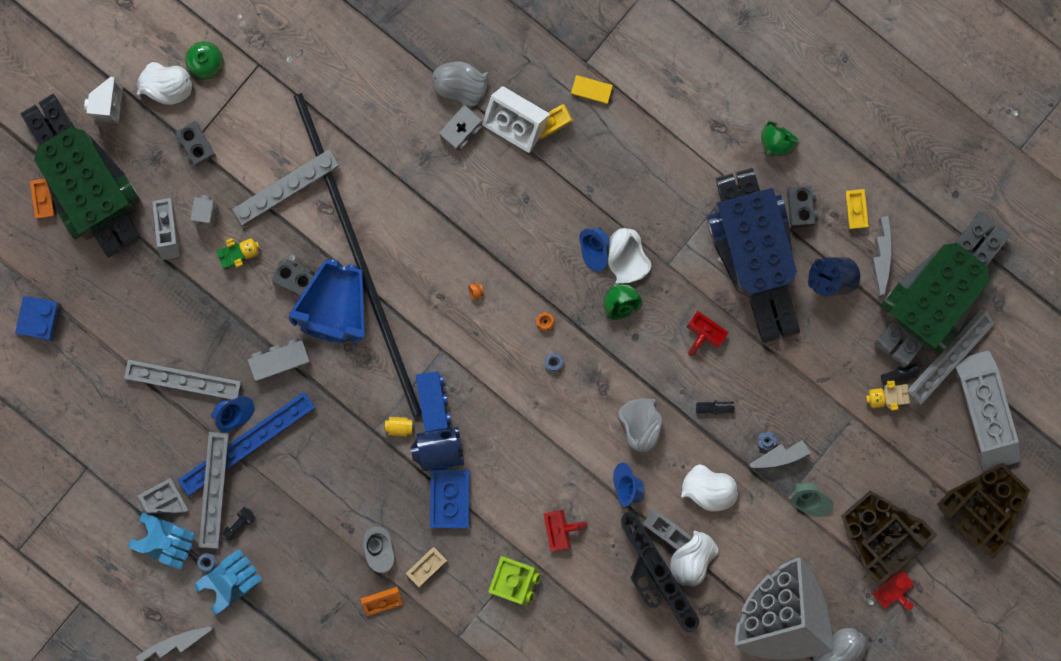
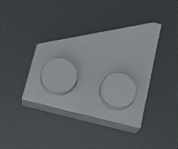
[136,478,188,514]

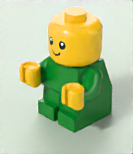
[216,238,260,270]

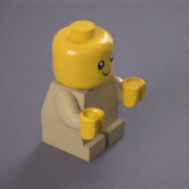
[866,380,910,411]

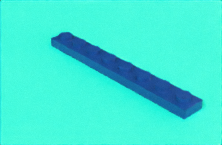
[178,392,316,496]

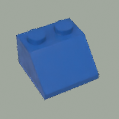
[15,296,61,341]

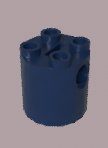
[808,257,860,296]
[411,427,464,472]

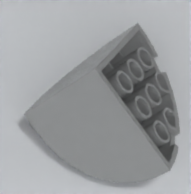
[735,557,833,660]

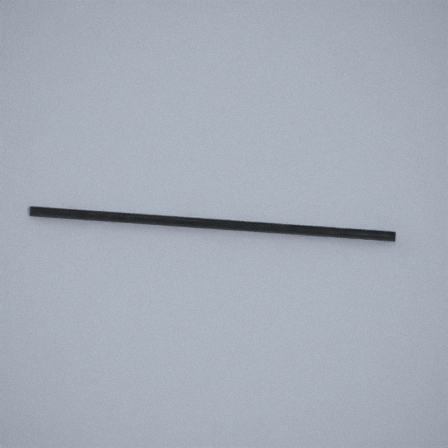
[293,93,422,417]

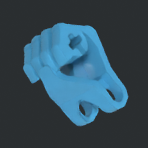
[128,512,195,570]
[194,549,262,615]

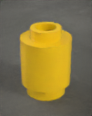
[385,417,412,437]

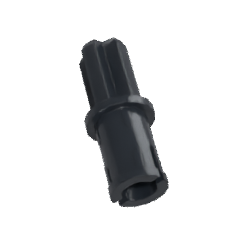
[881,363,920,385]
[696,400,734,415]

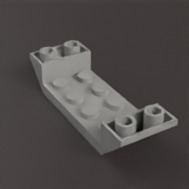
[954,350,1021,472]

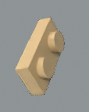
[406,547,447,587]

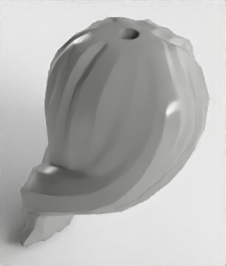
[432,61,488,108]
[618,398,662,452]
[813,628,867,661]

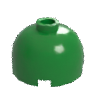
[185,41,224,80]
[761,120,800,156]
[603,284,643,320]

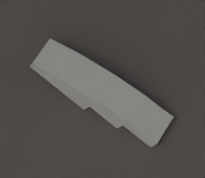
[871,216,891,297]
[136,626,214,661]

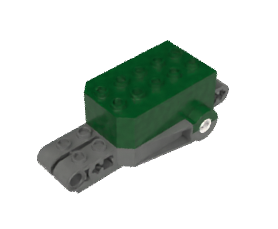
[874,211,1011,368]

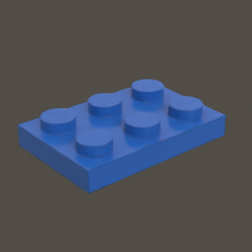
[430,470,470,528]

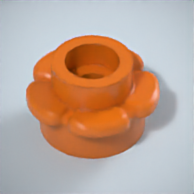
[468,282,484,300]
[536,312,555,331]

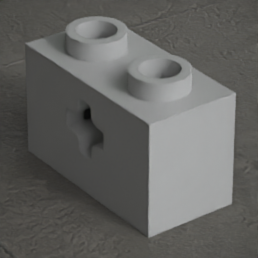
[439,105,482,151]
[190,195,218,228]

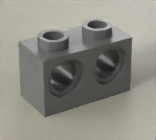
[175,121,216,167]
[787,186,818,228]
[271,259,315,296]

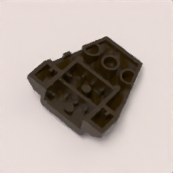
[937,463,1030,559]
[841,491,937,586]

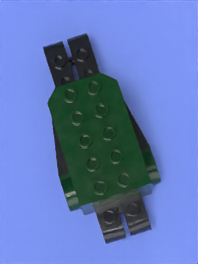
[20,93,141,258]

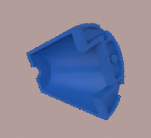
[289,259,364,343]

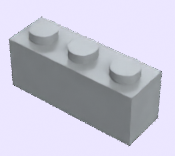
[247,338,311,382]

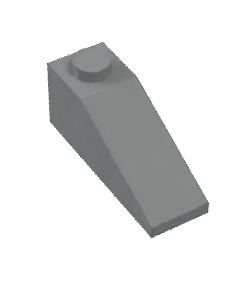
[152,198,181,260]

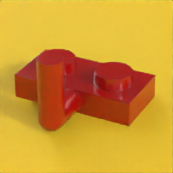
[686,311,729,356]
[543,509,588,551]
[872,569,914,610]

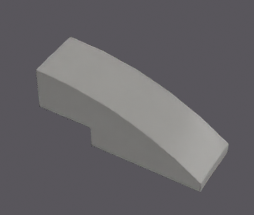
[748,440,810,468]
[643,509,693,550]

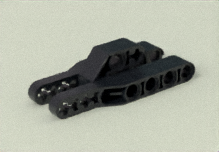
[621,512,699,632]

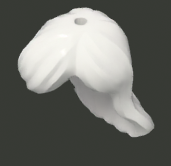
[137,62,192,105]
[608,228,652,284]
[681,464,738,511]
[670,531,718,586]

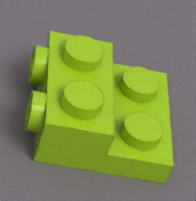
[488,556,541,606]

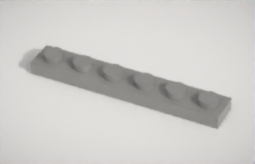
[232,149,340,226]
[907,309,995,405]
[124,360,241,400]
[199,432,228,548]

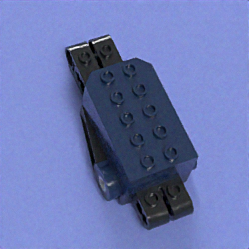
[706,168,800,343]

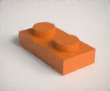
[30,179,55,219]
[360,587,403,616]

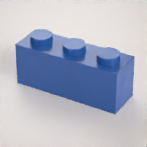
[416,371,451,432]

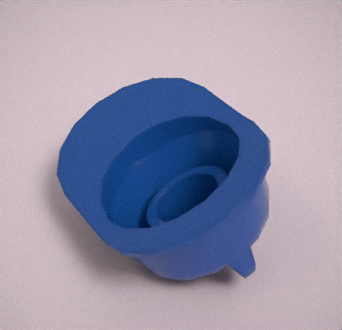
[579,227,609,271]
[211,396,254,432]
[613,462,644,507]

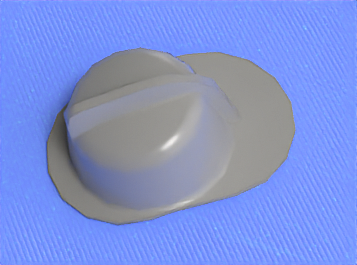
[361,526,394,573]

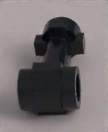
[222,507,256,541]

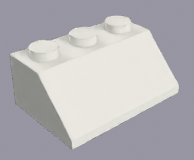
[84,77,123,125]
[482,86,550,153]

